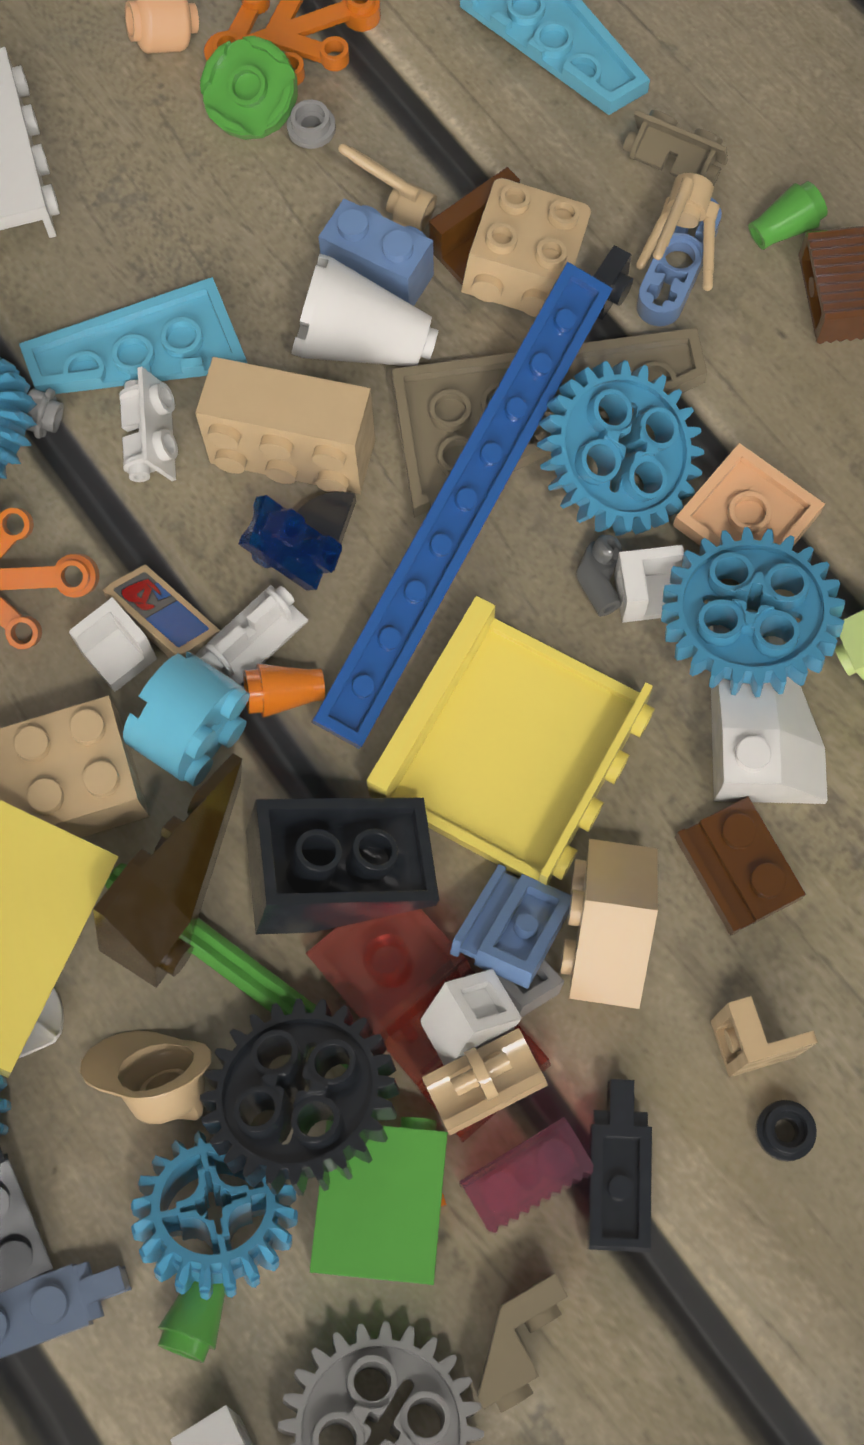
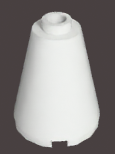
[291,254,439,366]

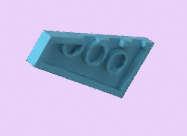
[460,0,650,115]

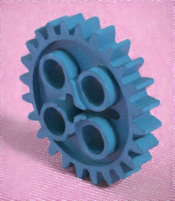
[537,360,704,536]
[661,527,845,697]

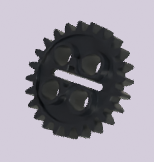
[200,998,400,1196]

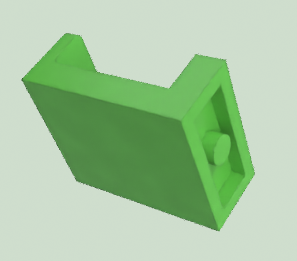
[309,1117,448,1285]

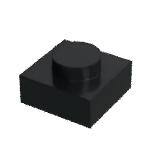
[593,245,633,320]

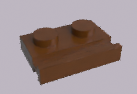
[675,796,806,936]

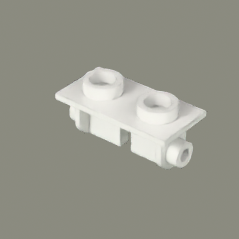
[119,366,178,482]
[195,585,308,685]

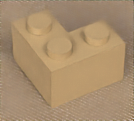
[560,839,658,1009]

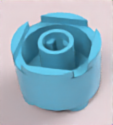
[123,651,250,787]

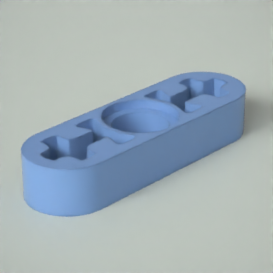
[637,197,722,326]

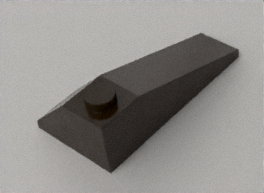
[93,753,242,988]

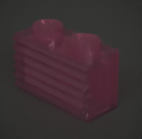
[459,1117,594,1235]

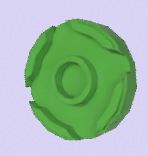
[200,36,298,140]

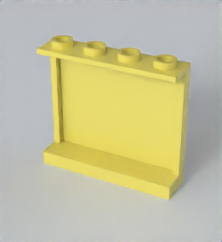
[367,596,655,885]
[0,800,119,1078]

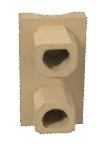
[422,1028,548,1135]

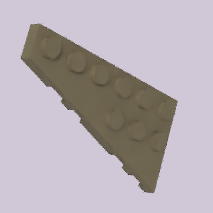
[392,328,707,518]

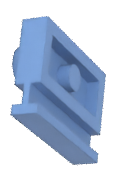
[450,864,572,989]

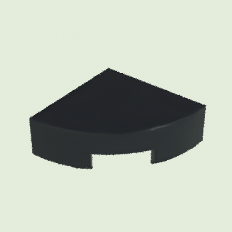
[289,492,356,547]

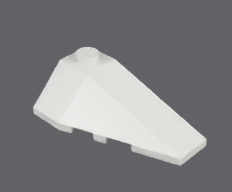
[709,610,827,804]

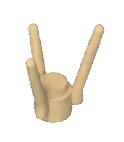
[338,144,437,232]
[636,173,720,291]

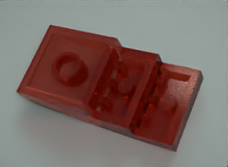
[306,909,551,1143]

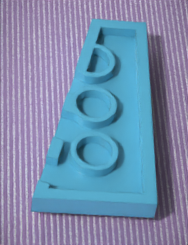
[19,277,247,394]

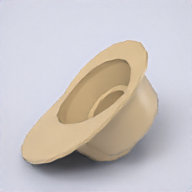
[80,1030,212,1124]

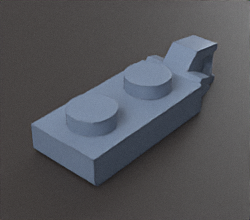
[0,1262,132,1359]

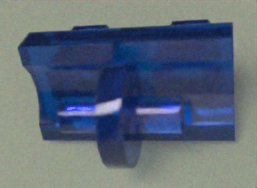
[238,495,342,591]

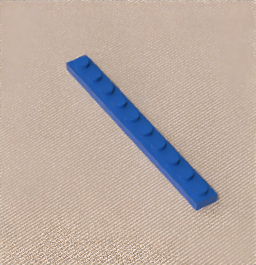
[311,262,613,749]

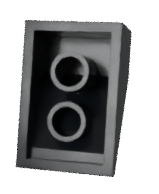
[246,798,440,935]

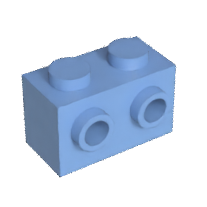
[318,198,434,306]

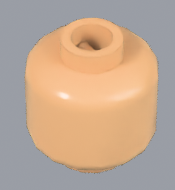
[125,0,199,54]

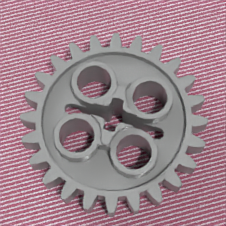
[278,1322,484,1445]

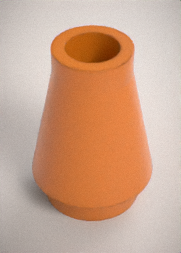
[243,663,325,718]

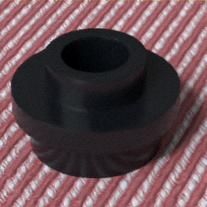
[755,1100,817,1162]

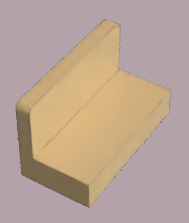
[710,996,818,1077]

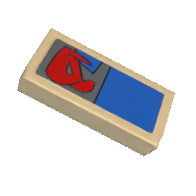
[102,564,221,658]

